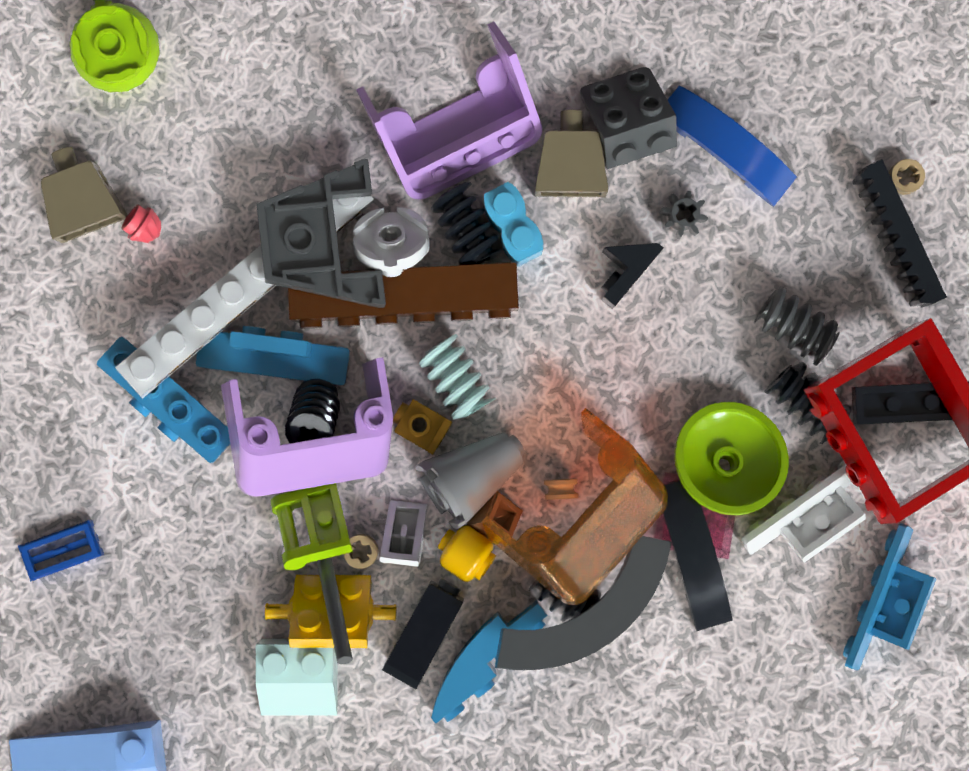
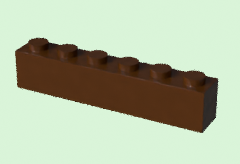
[288,263,519,329]

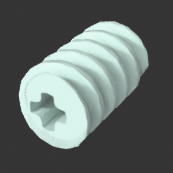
[419,334,496,420]

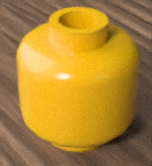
[437,525,496,582]

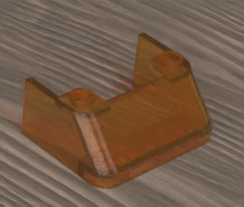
[482,408,668,605]

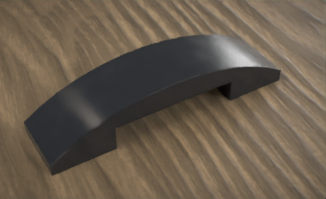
[654,479,733,631]

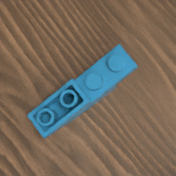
[431,600,548,724]

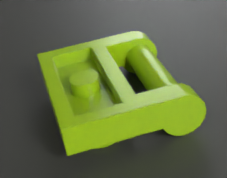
[271,483,353,570]

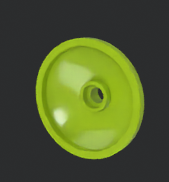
[674,402,789,515]

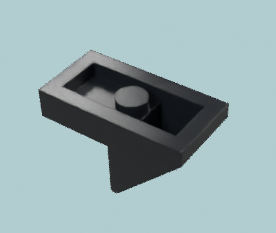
[601,243,664,309]

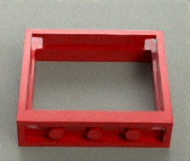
[803,318,969,524]

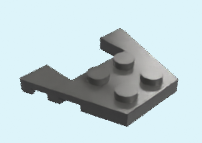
[257,159,386,308]

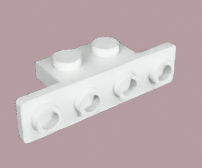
[742,460,866,563]

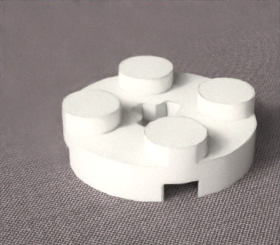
[353,207,430,277]

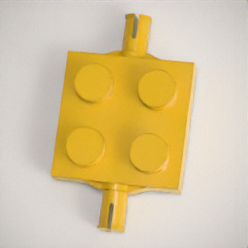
[265,575,397,648]

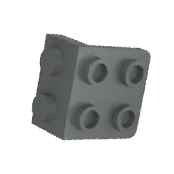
[580,67,677,169]

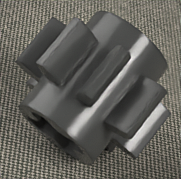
[660,190,708,239]

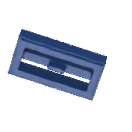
[18,520,105,582]

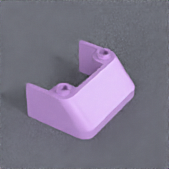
[356,21,542,199]
[221,357,393,497]

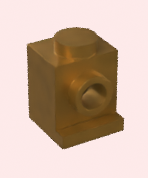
[393,399,453,455]

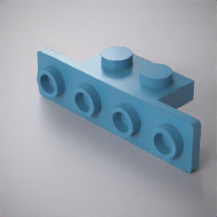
[196,326,350,385]
[97,337,230,463]
[843,523,936,670]

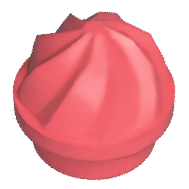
[121,204,161,243]

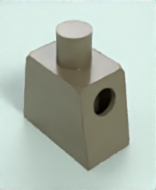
[535,110,608,198]
[41,147,128,243]

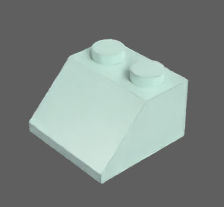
[256,639,338,715]

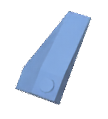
[9,720,166,771]

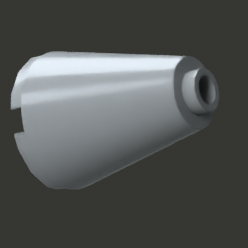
[416,432,525,530]

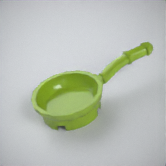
[69,0,160,93]

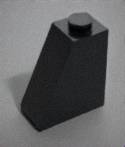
[382,579,464,689]

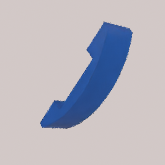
[668,85,797,207]

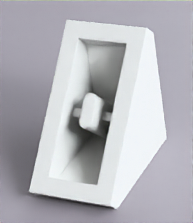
[380,500,427,567]

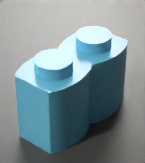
[484,182,543,267]

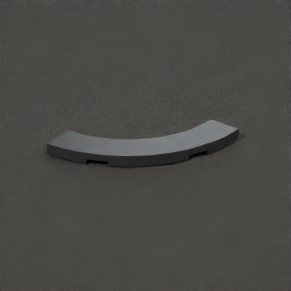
[494,534,672,670]

